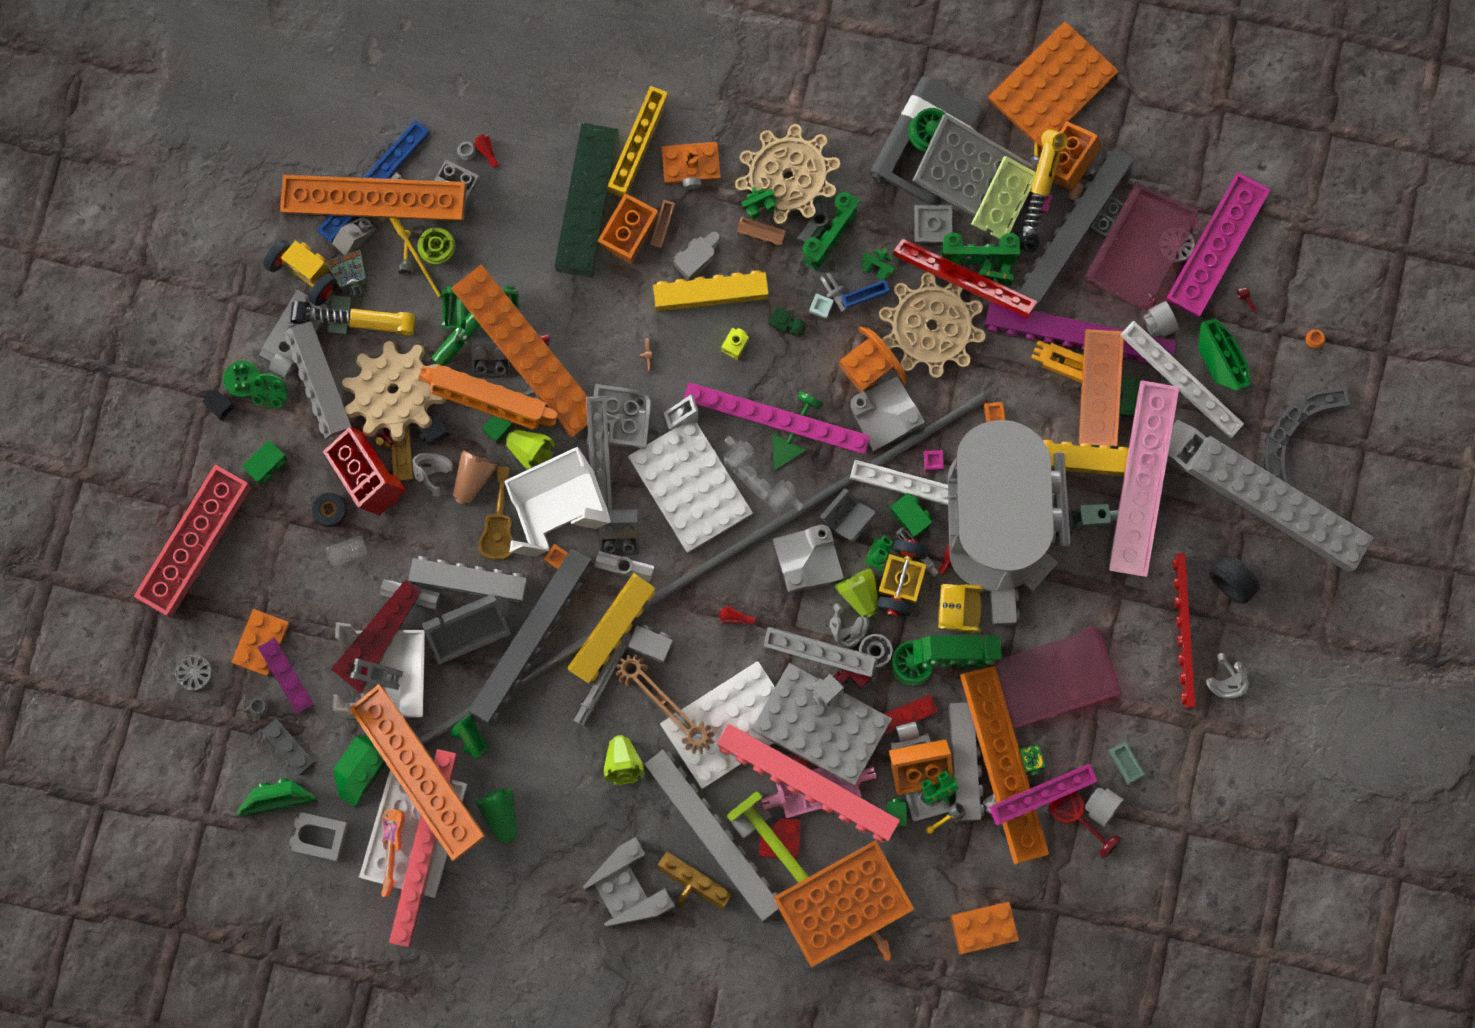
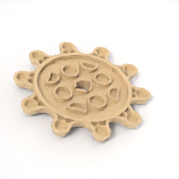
[735,124,841,224]
[879,272,985,378]
[341,341,447,441]

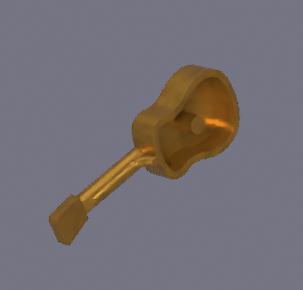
[478,466,514,561]

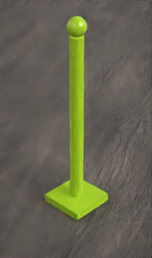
[727,790,809,883]

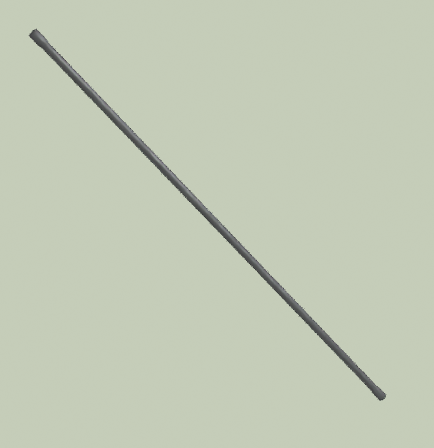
[418,392,988,746]

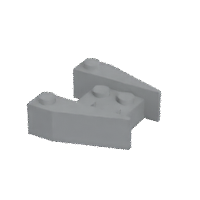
[583,837,675,928]

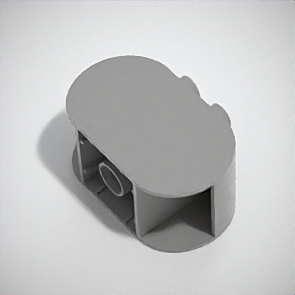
[947,420,1062,591]

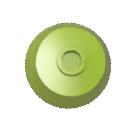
[418,228,455,264]

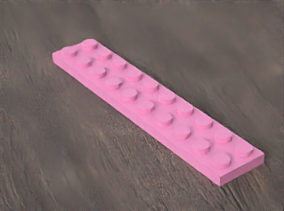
[1108,380,1179,577]

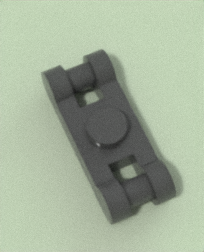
[350,659,403,690]

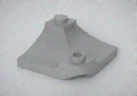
[850,376,925,452]
[587,384,650,449]
[773,525,844,594]

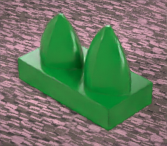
[450,715,489,758]

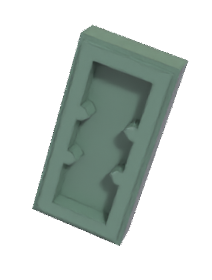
[328,296,352,335]
[1108,741,1145,785]

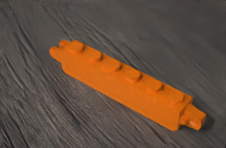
[418,365,558,429]

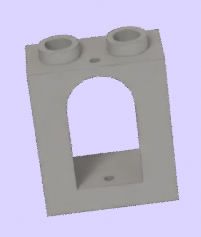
[289,812,349,862]

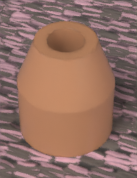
[1068,183,1085,201]

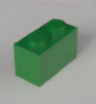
[241,440,287,486]
[889,493,932,539]

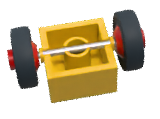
[263,240,337,306]
[877,539,928,617]

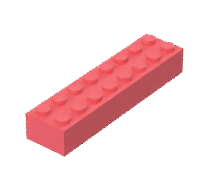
[134,465,251,619]

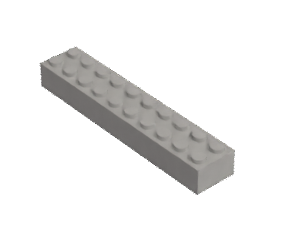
[1186,436,1374,572]

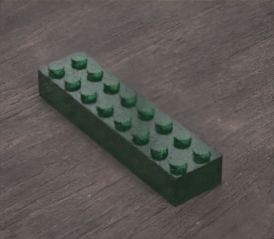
[555,123,620,278]

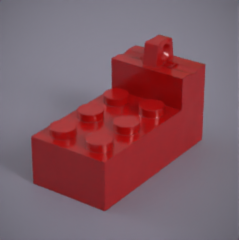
[323,427,406,516]

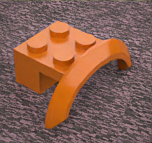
[839,326,906,393]

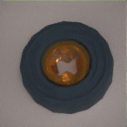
[312,492,347,527]

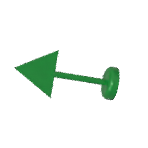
[772,391,824,470]

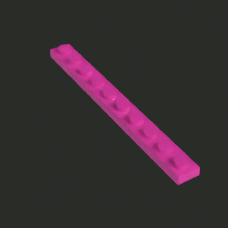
[684,382,871,455]

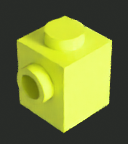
[721,328,749,360]

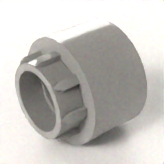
[1143,301,1179,338]
[858,634,893,670]
[1085,788,1124,827]

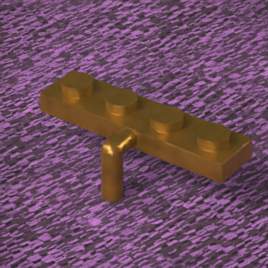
[376,424,414,482]
[656,852,733,910]

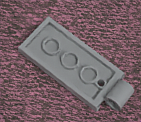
[890,722,950,822]

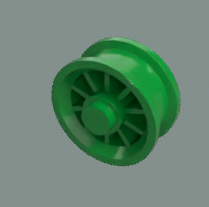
[908,108,946,152]
[890,640,934,686]

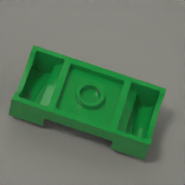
[802,192,860,271]
[941,233,1020,265]
[442,285,519,329]

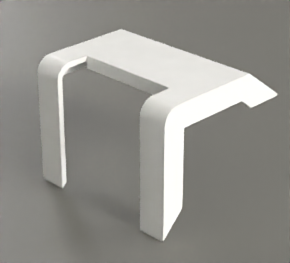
[504,447,610,557]
[333,622,425,719]

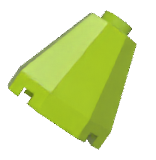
[506,430,555,470]
[835,568,878,618]
[604,735,645,786]

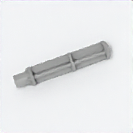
[896,527,939,577]

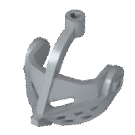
[413,453,453,497]
[830,603,869,649]
[1206,653,1248,698]

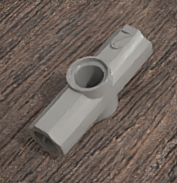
[594,551,655,583]
[380,579,440,610]

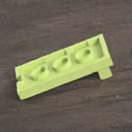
[971,156,1036,240]

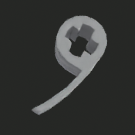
[731,801,772,839]

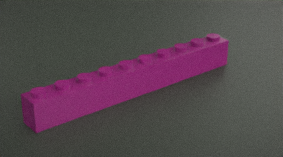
[984,302,1176,365]

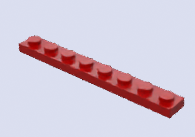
[893,239,1037,318]
[1172,553,1195,709]
[788,694,938,768]

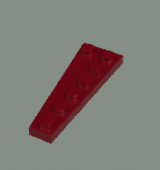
[331,579,421,694]

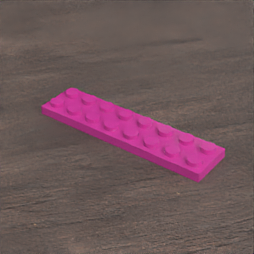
[1166,172,1270,318]

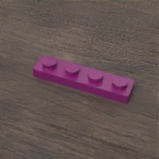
[257,637,314,714]

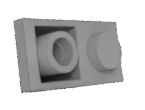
[332,217,376,255]

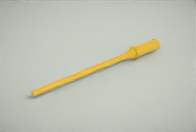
[389,218,441,297]

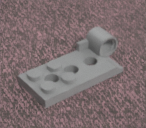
[259,290,331,379]

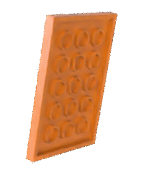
[987,21,1119,149]
[772,840,914,967]

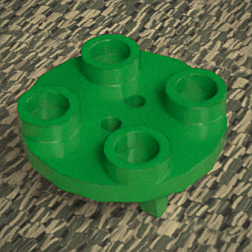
[223,360,261,398]
[250,373,288,408]

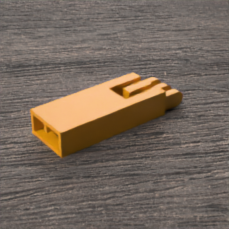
[1031,341,1083,383]

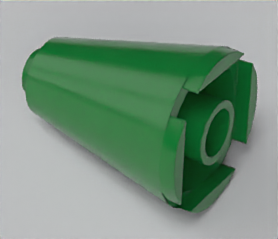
[475,787,517,844]

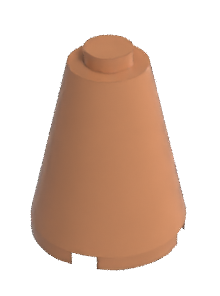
[453,450,497,505]

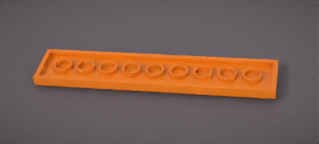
[280,175,467,221]
[451,264,588,438]
[960,666,1049,864]
[349,684,486,862]

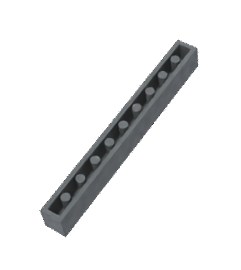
[1015,147,1134,311]
[468,548,594,726]

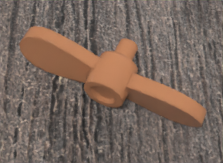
[640,338,652,373]

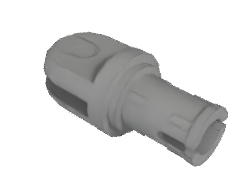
[820,273,848,312]

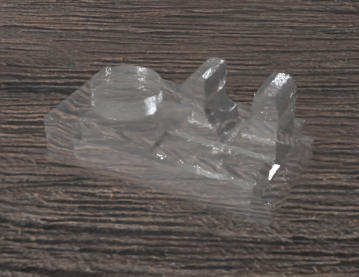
[325,536,368,567]

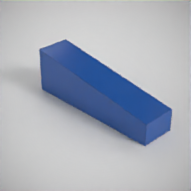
[841,280,889,309]

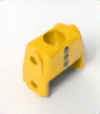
[938,584,983,634]

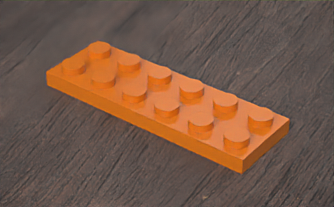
[1078,329,1124,446]

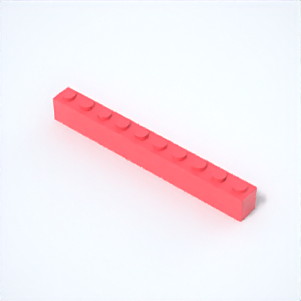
[717,723,900,843]
[389,749,458,948]

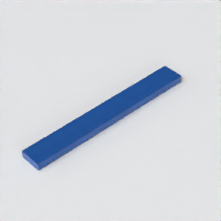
[317,120,430,244]

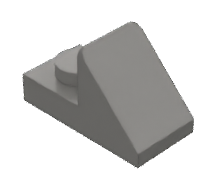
[664,395,698,430]

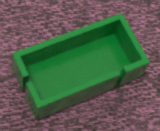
[913,635,1002,668]

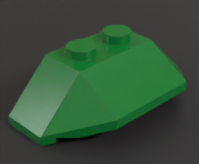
[1198,318,1251,391]
[333,735,386,808]
[237,778,318,817]

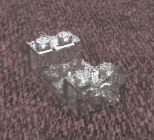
[724,435,805,516]

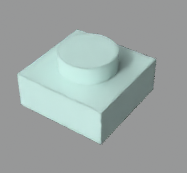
[809,293,834,319]

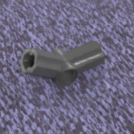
[797,196,829,245]

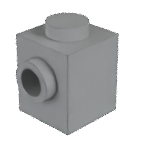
[812,674,844,708]

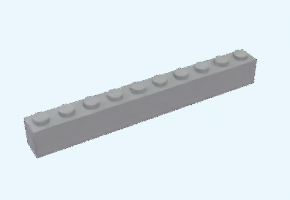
[644,750,779,922]

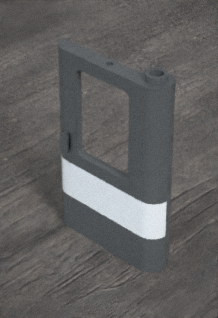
[870,77,986,205]

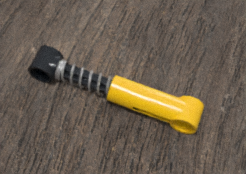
[1016,130,1068,253]
[290,301,416,335]

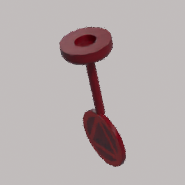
[1049,792,1122,859]

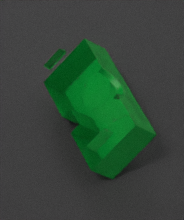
[1119,377,1139,417]

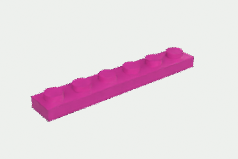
[989,763,1097,825]

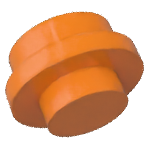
[1305,330,1325,349]

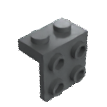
[820,488,877,542]

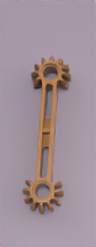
[616,654,715,754]

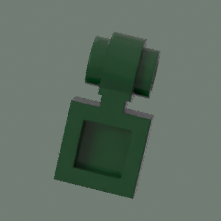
[768,307,806,337]

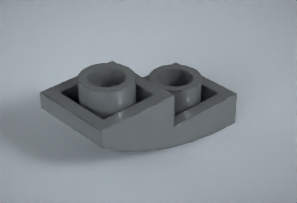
[1090,195,1127,237]

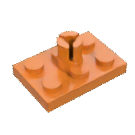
[661,142,721,184]

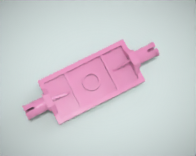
[760,766,876,819]

